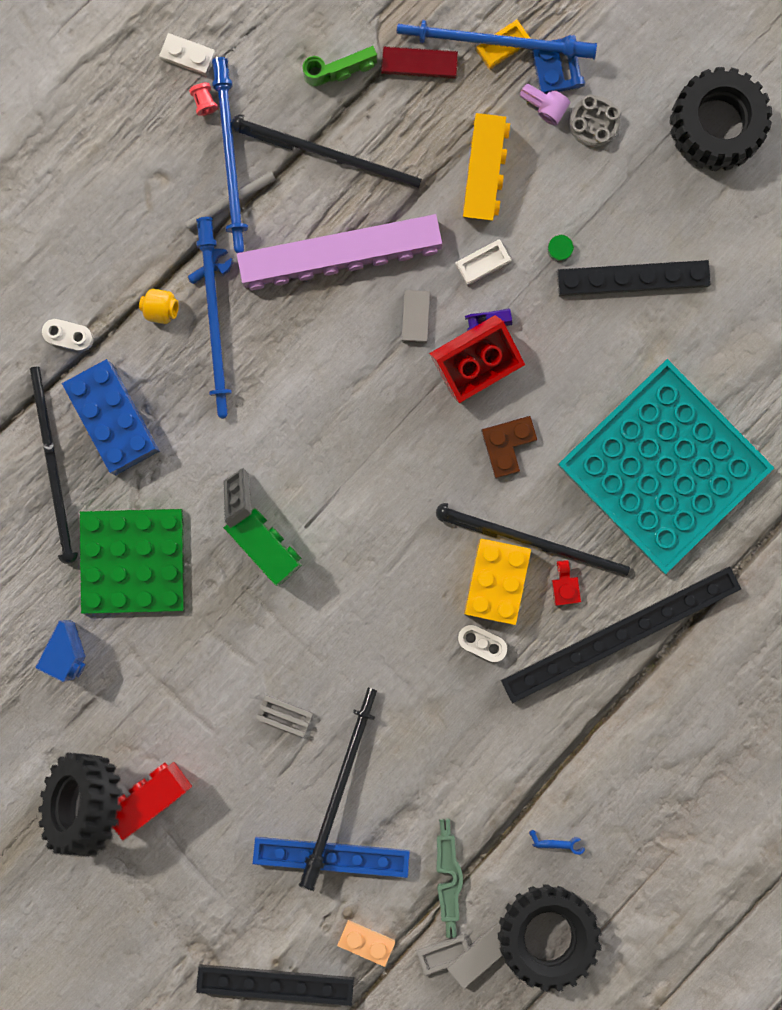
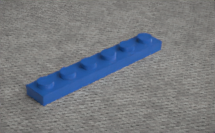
[253,837,410,878]

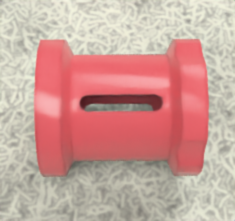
[189,83,218,116]

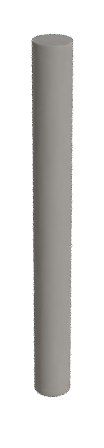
[185,171,276,231]

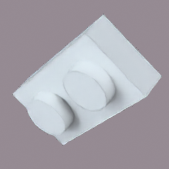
[159,33,216,76]

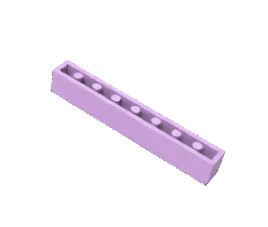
[237,214,442,290]

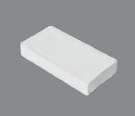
[455,239,512,286]

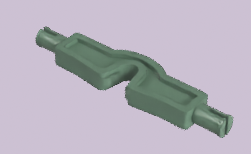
[436,818,463,938]

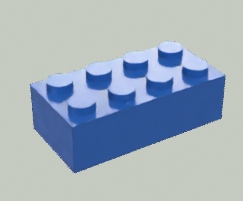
[62,359,160,476]

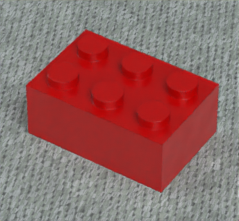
[429,315,525,403]
[113,762,192,841]

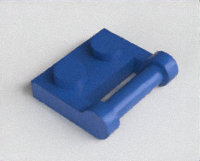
[531,35,585,94]

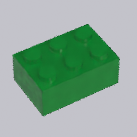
[223,508,302,586]

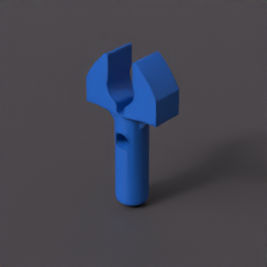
[188,248,233,284]

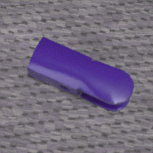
[465,308,512,331]

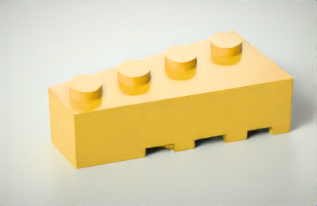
[463,113,510,220]

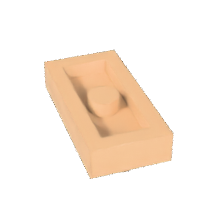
[337,920,395,967]

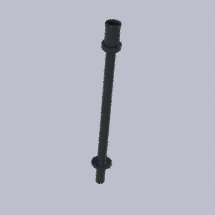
[298,688,377,891]

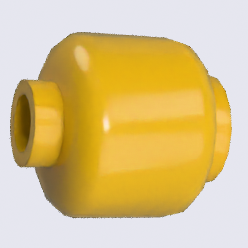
[139,289,179,324]

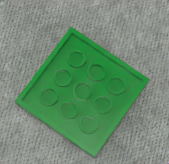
[80,509,185,614]

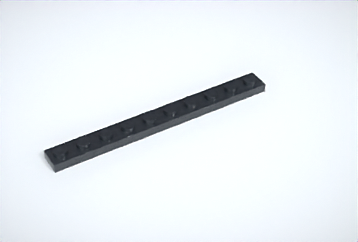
[500,566,741,704]

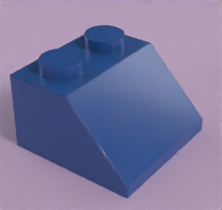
[35,620,86,682]

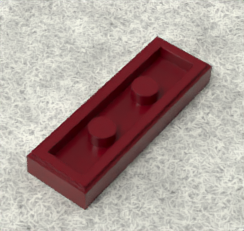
[381,46,458,79]

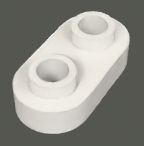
[42,319,94,352]
[458,625,507,662]

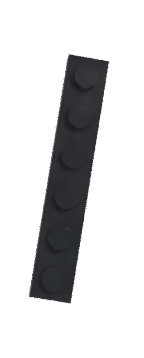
[557,260,711,296]
[196,964,354,1006]

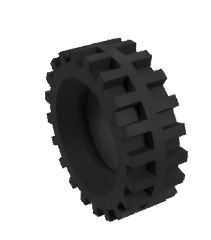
[38,753,122,857]
[498,884,602,992]

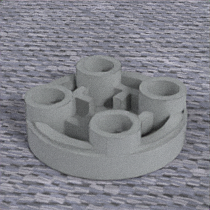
[569,95,620,147]

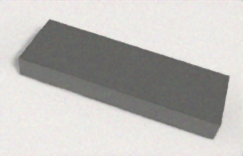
[223,468,251,528]

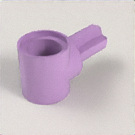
[520,84,570,125]

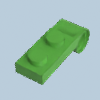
[303,46,377,87]

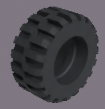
[670,67,772,171]

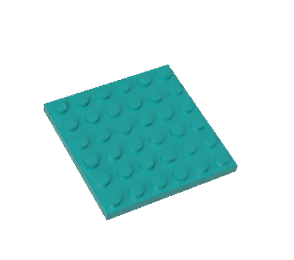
[557,359,774,574]

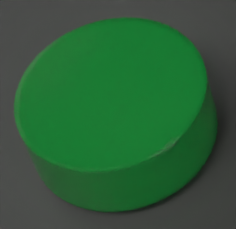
[547,235,574,262]

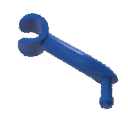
[529,830,585,855]

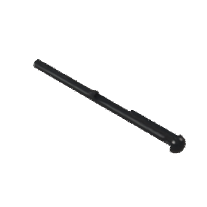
[231,114,422,188]
[30,366,78,564]
[436,503,630,576]

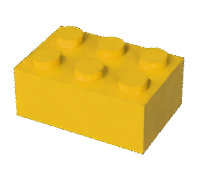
[464,538,531,625]

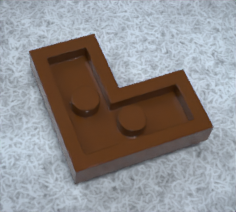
[481,416,537,479]

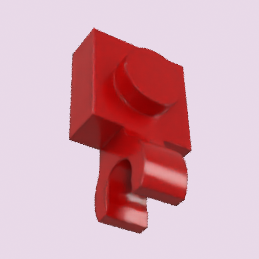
[551,560,581,606]

